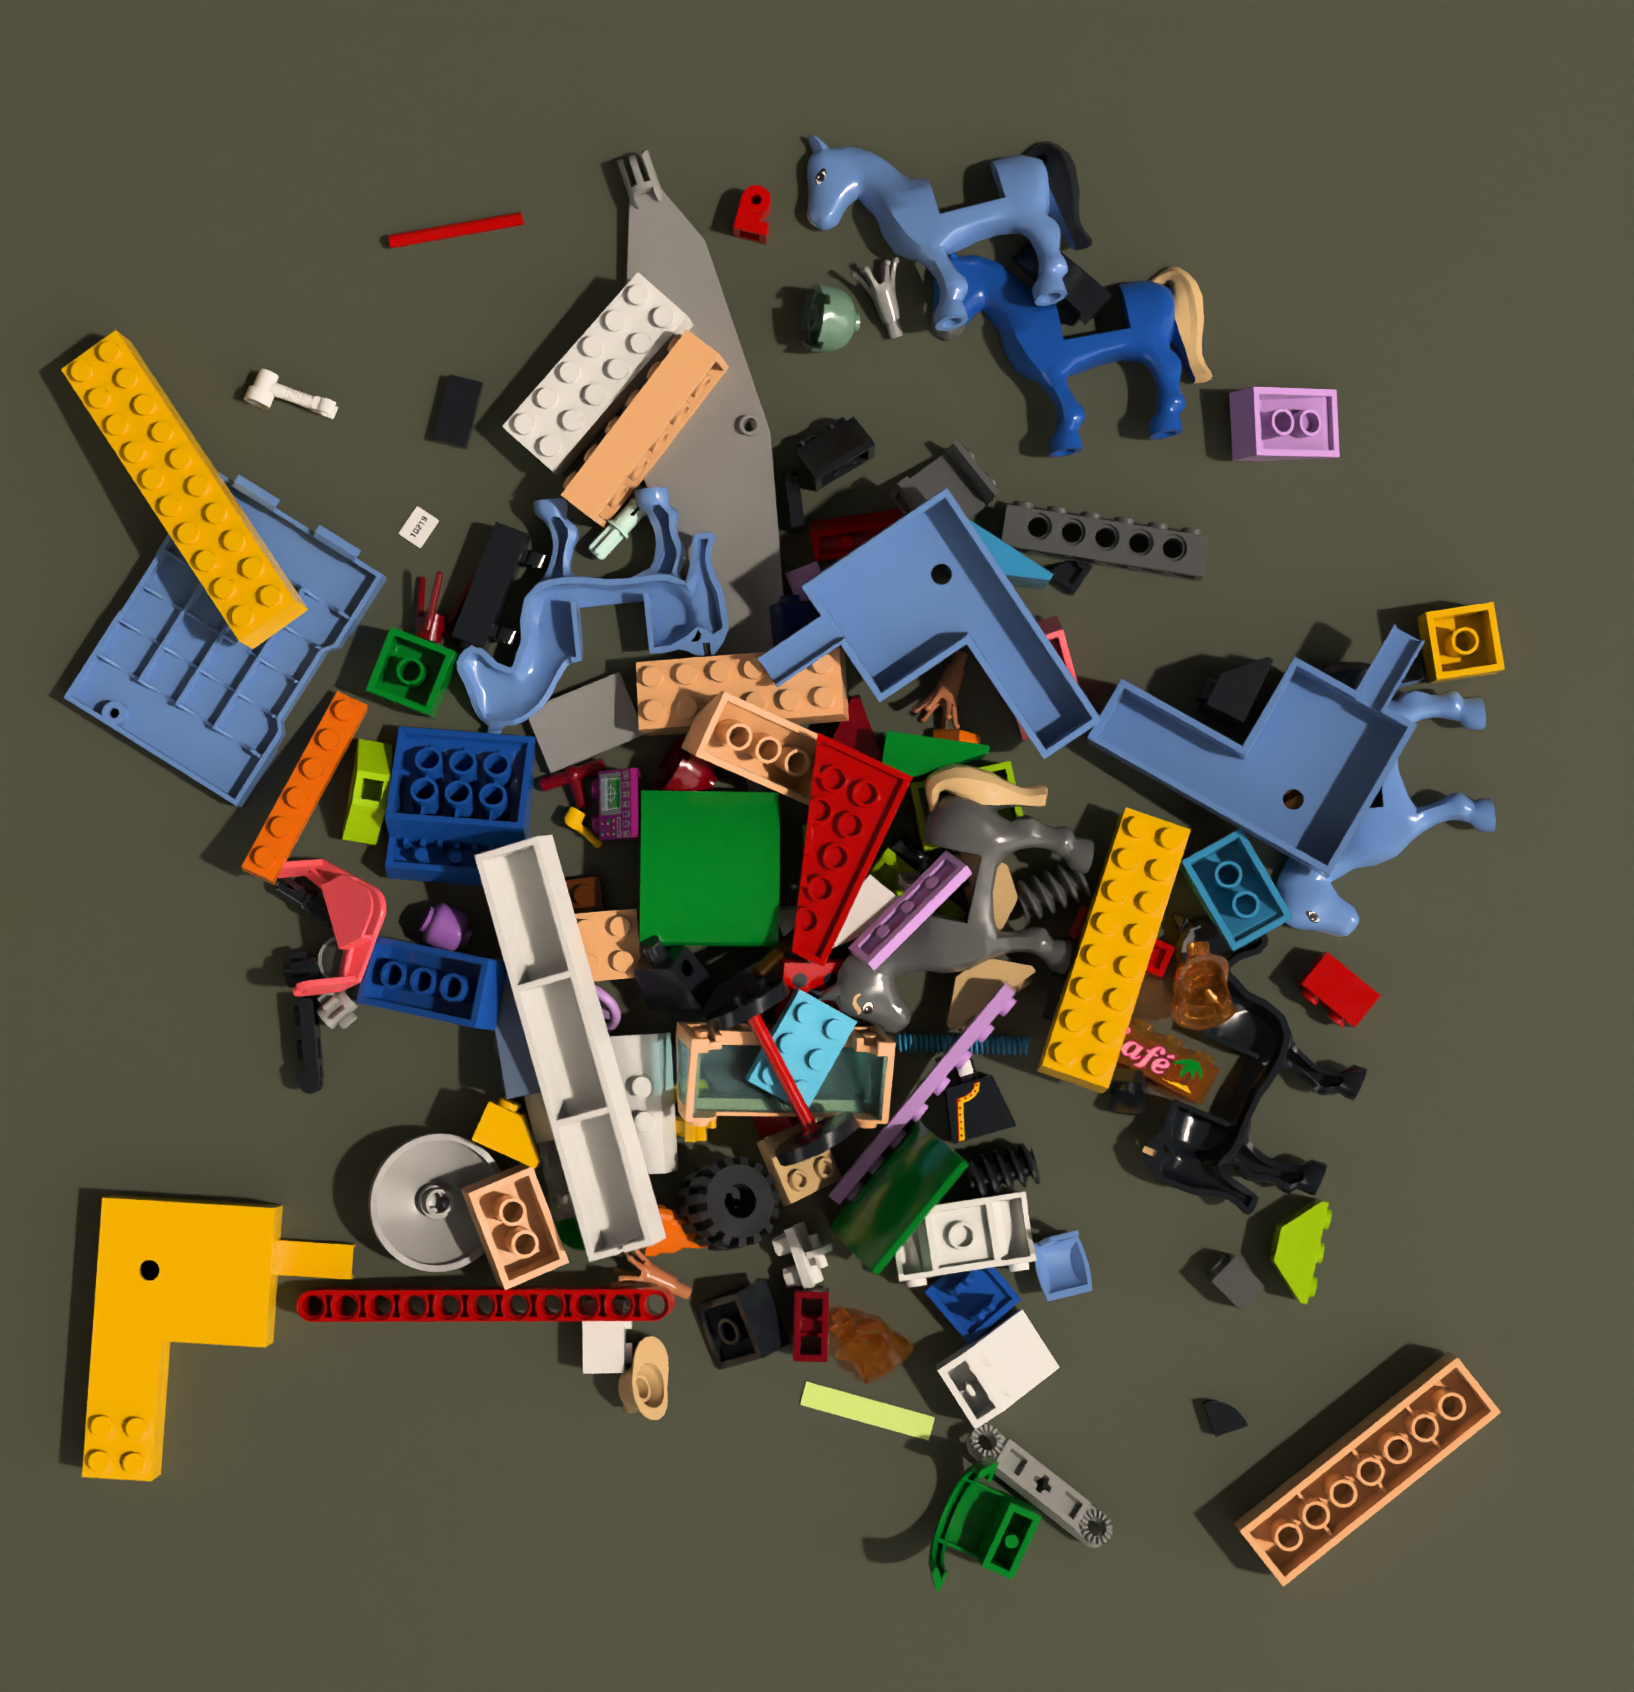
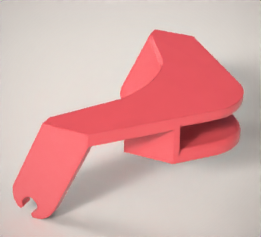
[278,859,386,997]

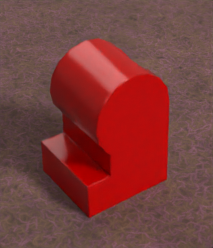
[733,185,771,245]

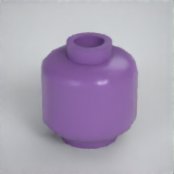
[418,903,472,951]

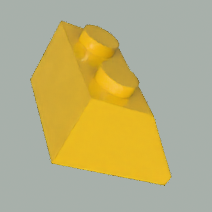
[472,1096,545,1168]

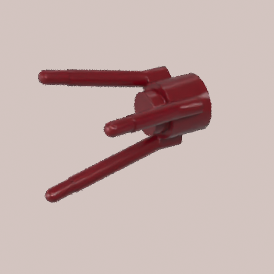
[413,571,475,643]

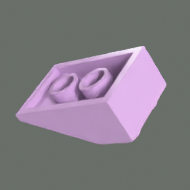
[1229,387,1340,462]

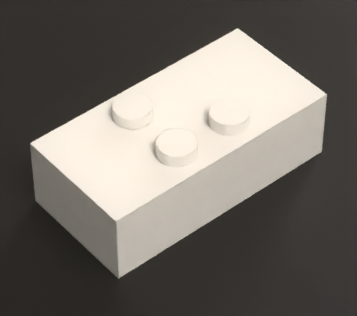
[609,1033,678,1174]

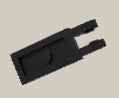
[294,997,324,1094]

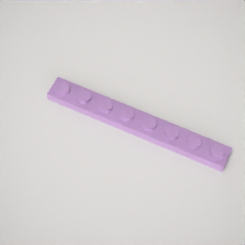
[829,981,1017,1204]

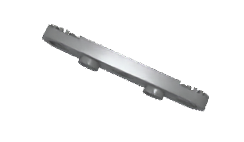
[967,1424,1113,1548]

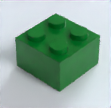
[366,627,459,719]

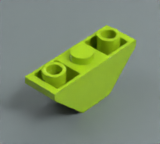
[341,739,392,845]
[1269,1199,1332,1304]

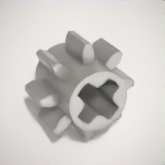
[316,990,359,1029]

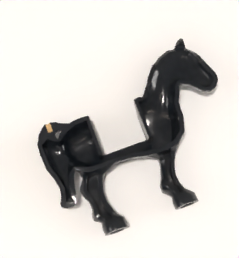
[1142,912,1367,1215]

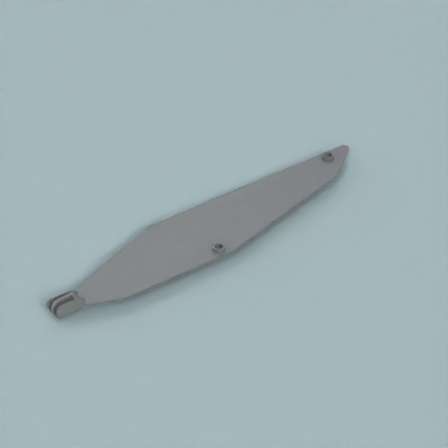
[617,150,787,792]

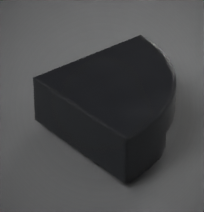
[1049,561,1093,596]
[1203,1401,1248,1437]

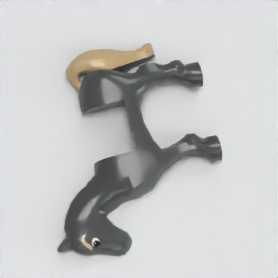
[819,764,1094,1033]

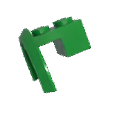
[928,1455,1042,1592]

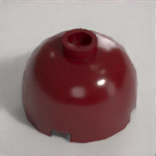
[653,732,717,791]

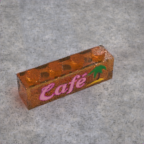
[1117,1017,1220,1105]

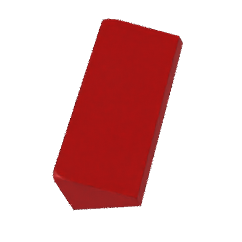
[809,508,904,562]

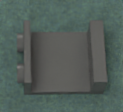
[889,440,1000,520]

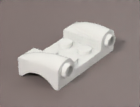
[895,1191,1037,1288]

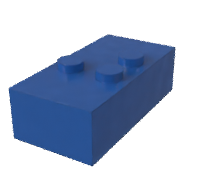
[356,936,507,1030]

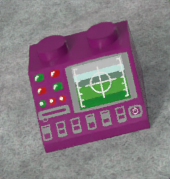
[592,768,642,842]

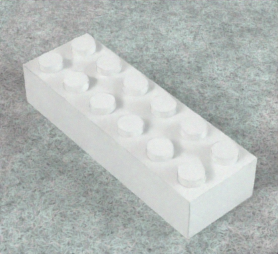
[502,272,694,478]

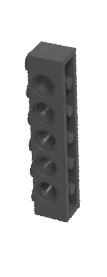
[1000,501,1210,581]

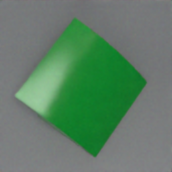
[639,790,780,946]
[830,1120,969,1276]

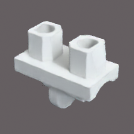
[772,1221,833,1290]

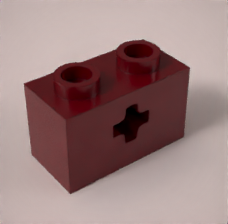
[793,1287,830,1362]

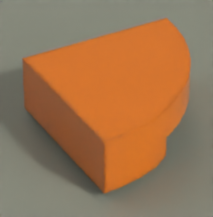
[933,729,981,744]

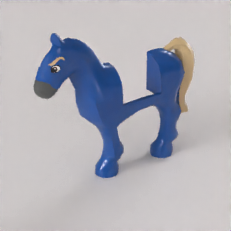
[930,252,1212,457]

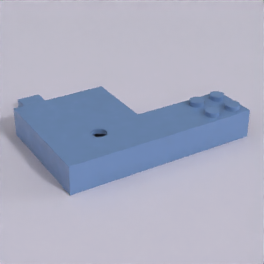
[757,487,1102,759]
[1087,625,1425,879]

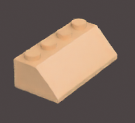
[681,691,818,806]

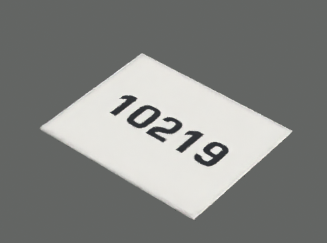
[398,506,439,549]

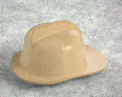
[618,1336,669,1420]

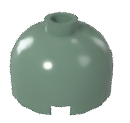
[801,284,860,353]

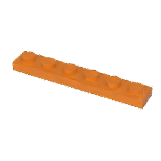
[241,691,368,885]

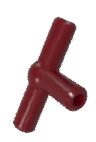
[539,758,606,809]

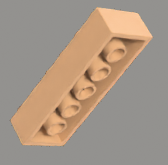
[561,330,729,528]
[636,646,849,736]

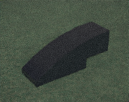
[1011,240,1111,326]

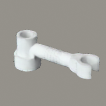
[244,369,338,419]

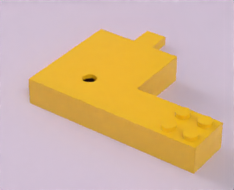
[82,1195,356,1481]

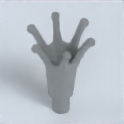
[851,257,903,339]

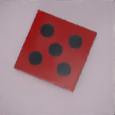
[773,959,846,1025]

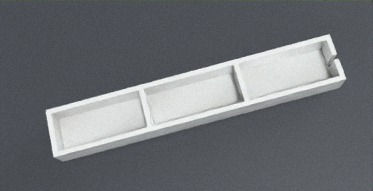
[474,835,666,1262]

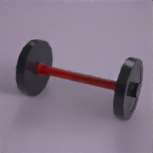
[706,979,858,1166]

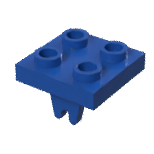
[924,1267,1021,1345]

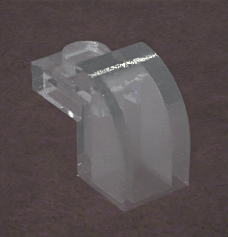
[539,1140,576,1221]

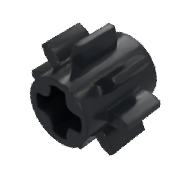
[283,950,324,987]

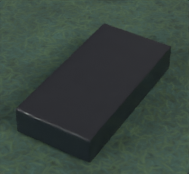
[433,374,484,450]

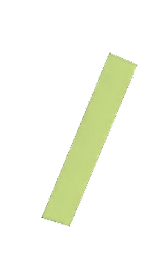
[800,1381,935,1441]

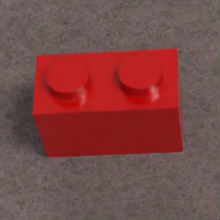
[1296,952,1381,1028]

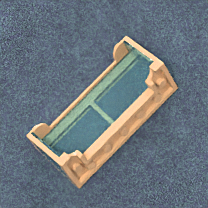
[676,1022,896,1128]

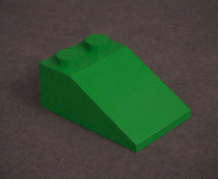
[881,731,990,782]

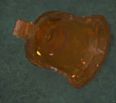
[1170,942,1238,1030]
[830,1308,914,1384]

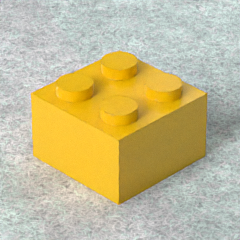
[1417,602,1505,684]

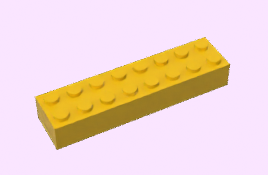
[1036,807,1191,1094]

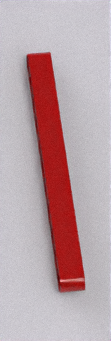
[296,1286,675,1322]

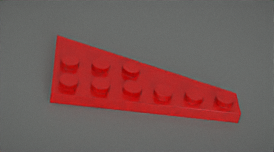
[792,733,913,967]

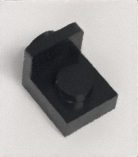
[1108,1067,1148,1117]

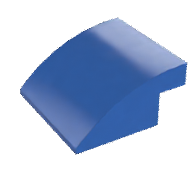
[385,726,536,886]

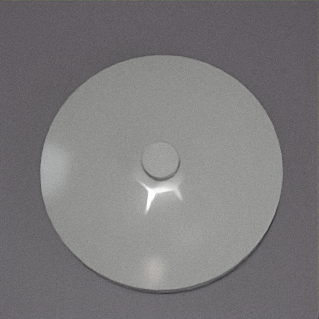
[368,1132,501,1272]

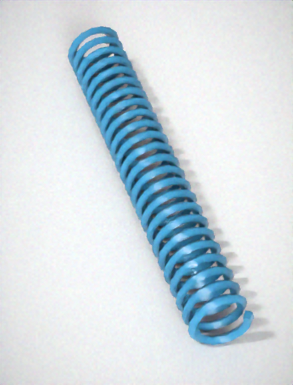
[895,1033,1032,1056]

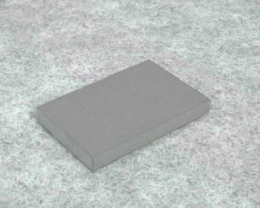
[529,672,646,774]

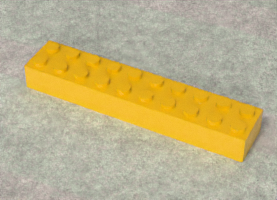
[61,330,309,649]

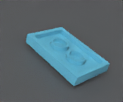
[745,987,857,1108]

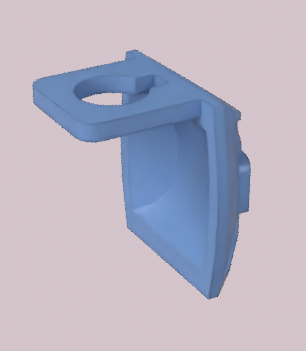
[1033,1230,1092,1302]

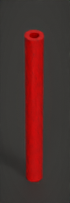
[388,212,524,249]

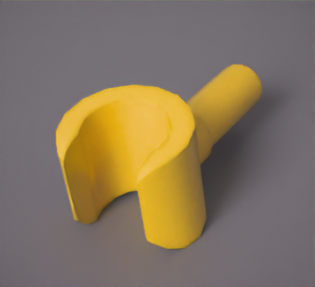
[564,807,603,849]

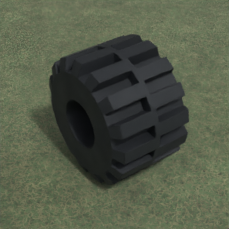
[677,1156,780,1251]

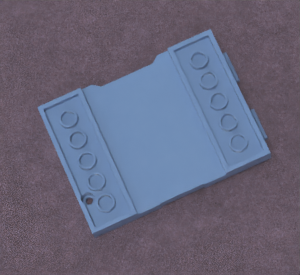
[63,471,387,808]

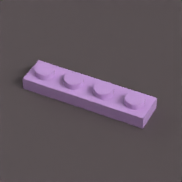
[848,851,972,971]

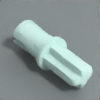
[589,498,647,560]

